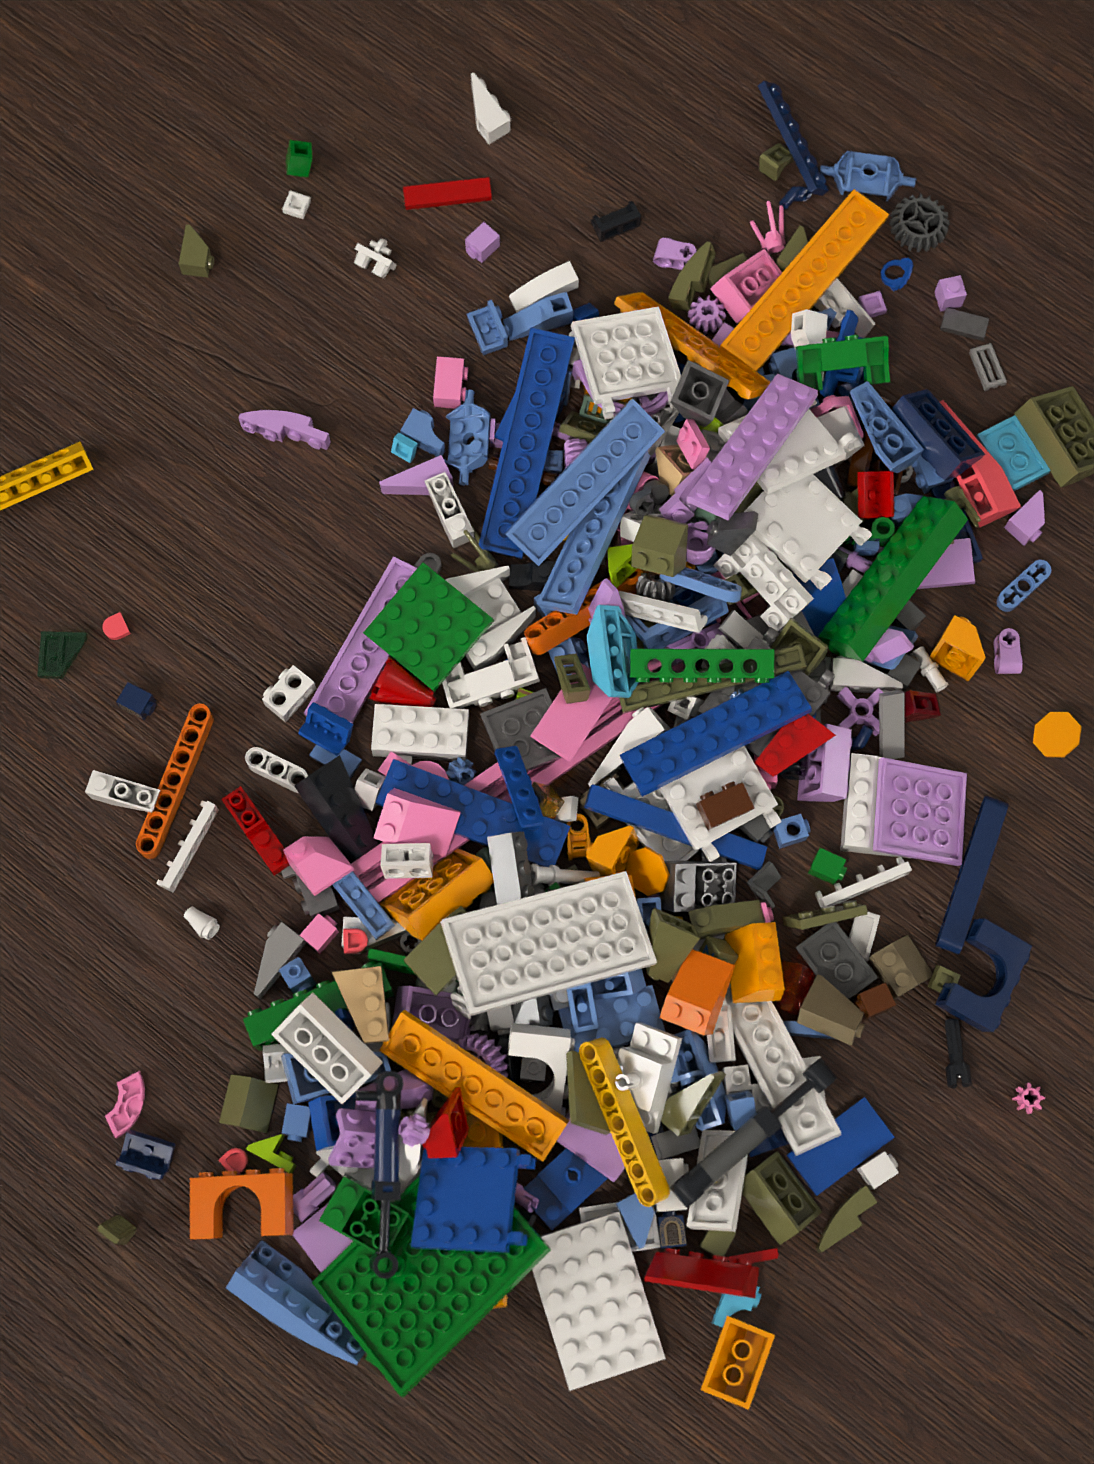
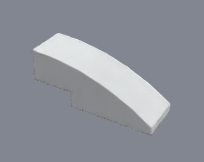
[509,261,579,313]

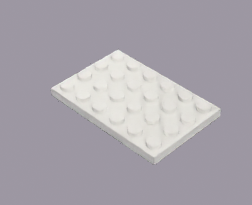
[532,1210,666,1391]

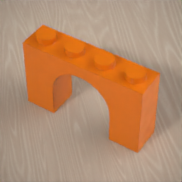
[190,1168,294,1240]

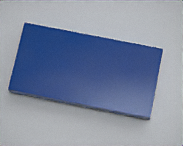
[786,1097,894,1196]

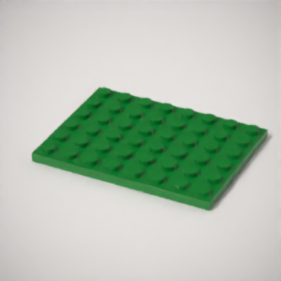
[312,1176,551,1397]

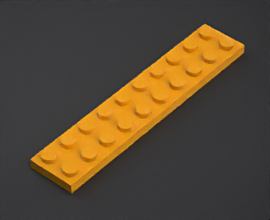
[720,189,889,372]

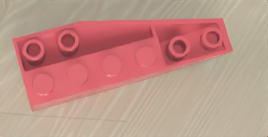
[940,400,1021,528]

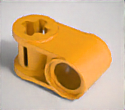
[567,813,591,861]

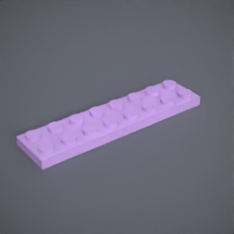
[687,374,818,521]
[304,556,417,724]

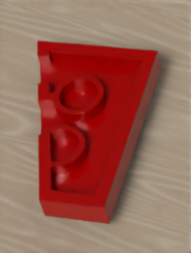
[754,714,836,777]

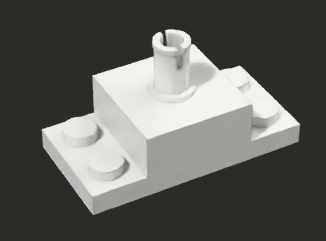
[615,1022,682,1134]

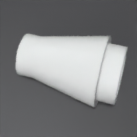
[184,906,220,940]

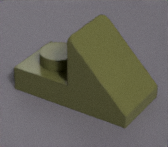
[759,143,794,181]

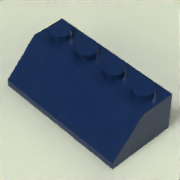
[891,389,985,480]

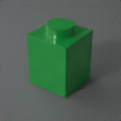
[286,140,312,177]
[808,848,847,885]

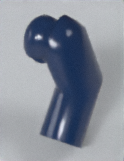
[779,187,812,209]
[850,725,874,751]

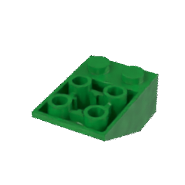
[319,1173,409,1253]

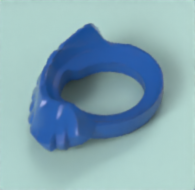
[881,258,913,291]

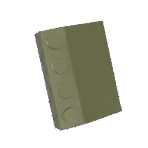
[1014,386,1094,487]

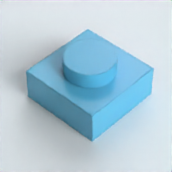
[391,432,418,463]

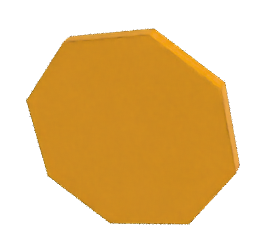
[1033,712,1082,758]
[625,846,670,896]

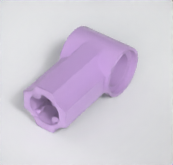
[293,1172,337,1222]

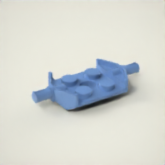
[820,151,916,201]
[444,390,491,486]

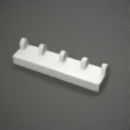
[619,591,708,633]
[156,801,219,893]
[815,857,912,907]

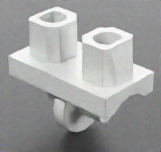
[354,238,397,279]

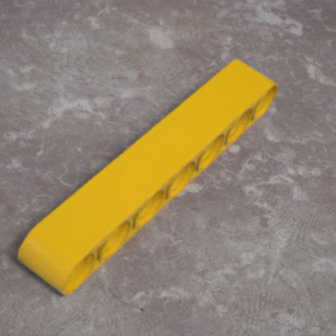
[579,1037,670,1207]

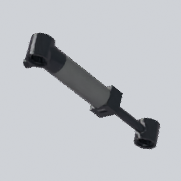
[670,1058,837,1208]

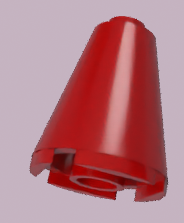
[369,657,436,707]

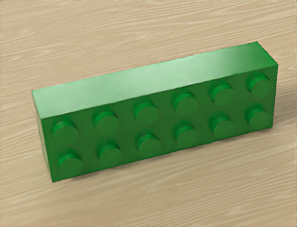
[243,961,394,1051]

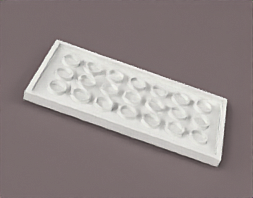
[441,871,657,1016]

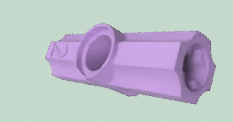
[664,623,728,666]

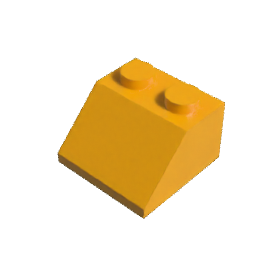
[586,825,640,877]

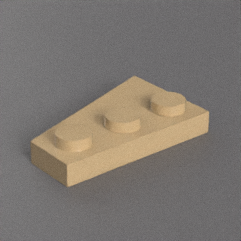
[332,966,389,1044]

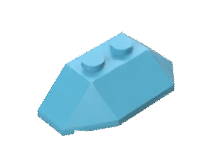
[587,605,639,698]

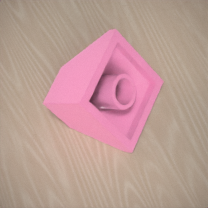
[283,836,354,896]

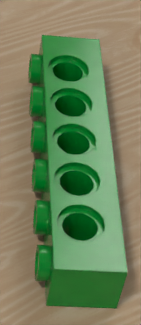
[630,649,774,683]

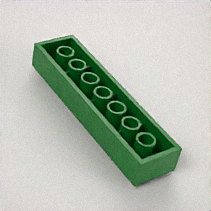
[818,496,968,662]

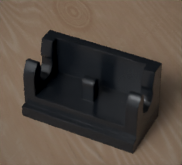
[591,200,641,242]

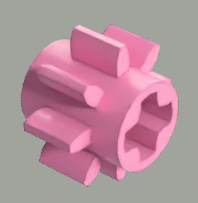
[1012,1083,1045,1114]

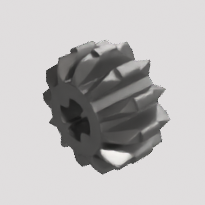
[636,572,676,602]

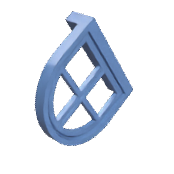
[625,570,729,649]

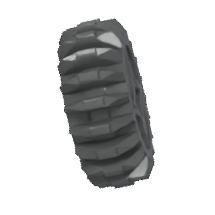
[889,194,949,253]

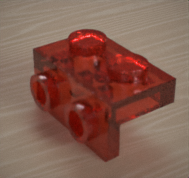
[772,960,814,1016]

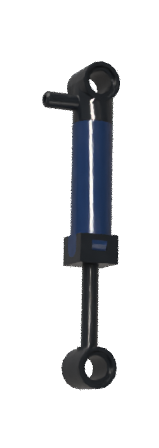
[356,1070,404,1279]

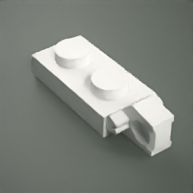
[707,995,736,1063]

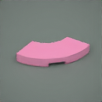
[105,1071,145,1139]

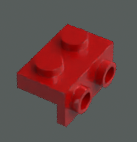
[857,471,894,518]

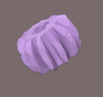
[688,295,726,335]

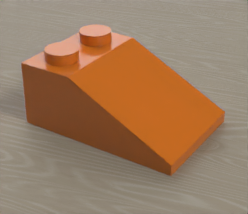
[659,949,735,1035]

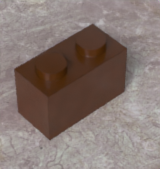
[696,781,754,830]
[852,982,896,1022]

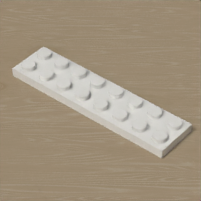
[726,983,841,1156]

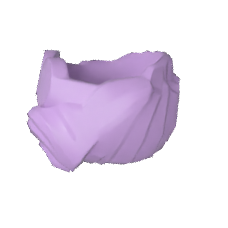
[686,521,715,565]

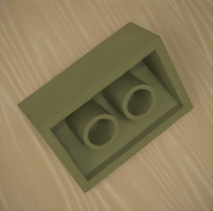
[742,1151,822,1245]

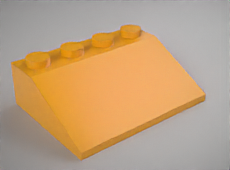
[379,849,494,941]

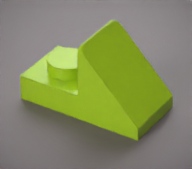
[246,1134,297,1173]

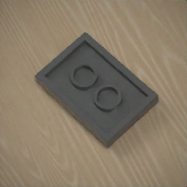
[795,922,878,999]

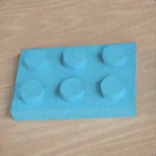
[976,415,1051,491]

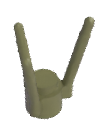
[944,486,981,544]
[451,525,498,572]

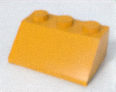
[930,615,986,681]
[724,922,784,1003]
[700,1316,775,1410]

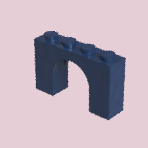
[935,918,1032,1032]

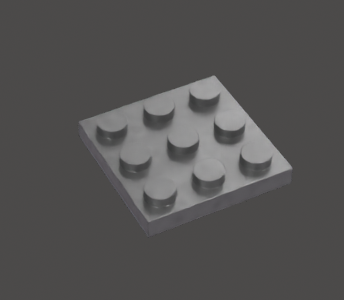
[480,688,562,771]

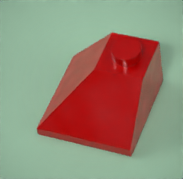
[422,1087,469,1158]

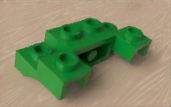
[795,335,890,391]

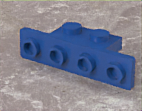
[820,310,863,398]
[495,746,545,828]

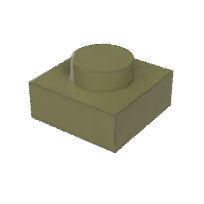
[927,965,961,993]

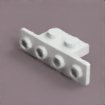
[814,278,875,338]

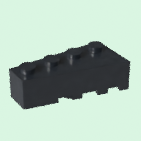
[294,755,378,863]

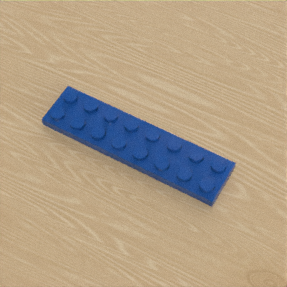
[620,671,812,797]
[375,759,570,867]

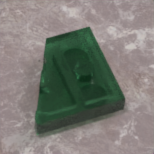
[37,631,88,679]

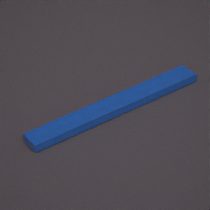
[584,784,767,870]

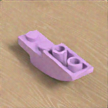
[238,410,331,450]

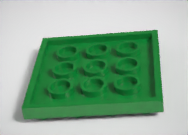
[363,562,494,692]

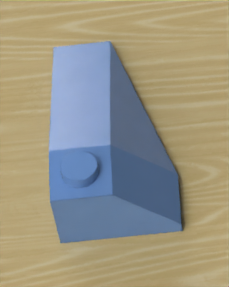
[850,381,924,473]

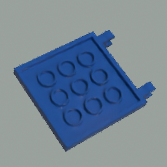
[411,1147,536,1253]

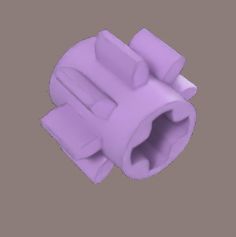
[398,1113,430,1147]

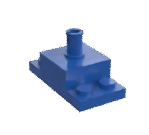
[523,1148,608,1230]

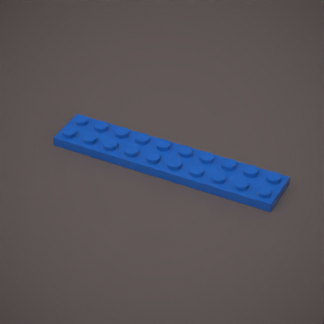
[479,328,575,559]

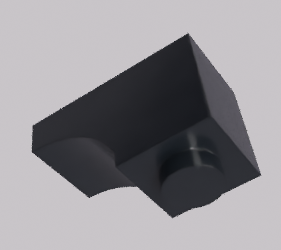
[509,561,556,591]

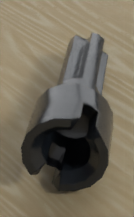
[944,1019,972,1088]

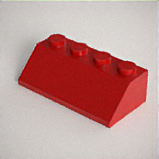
[644,1248,759,1298]

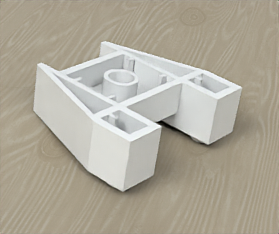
[446,566,536,671]

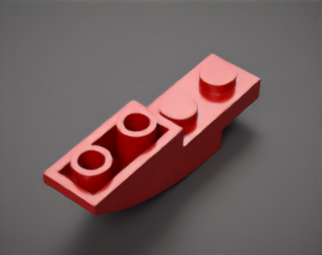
[221,786,290,876]

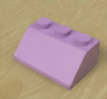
[797,724,852,802]
[557,1110,625,1182]

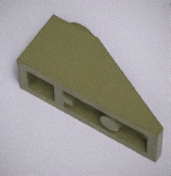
[688,900,765,940]
[661,1071,726,1136]

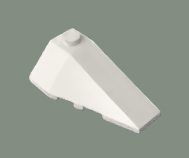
[588,707,670,786]

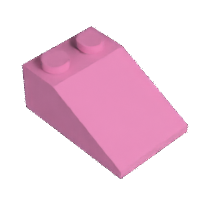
[710,249,782,324]
[374,788,461,857]

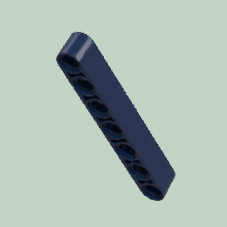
[935,795,1009,955]

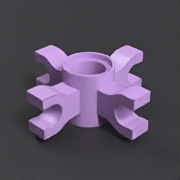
[837,687,884,736]

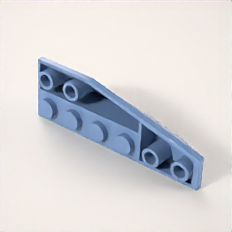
[226,1240,365,1365]

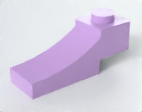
[659,458,712,524]

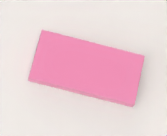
[530,662,612,762]

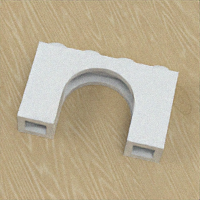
[508,1023,575,1117]

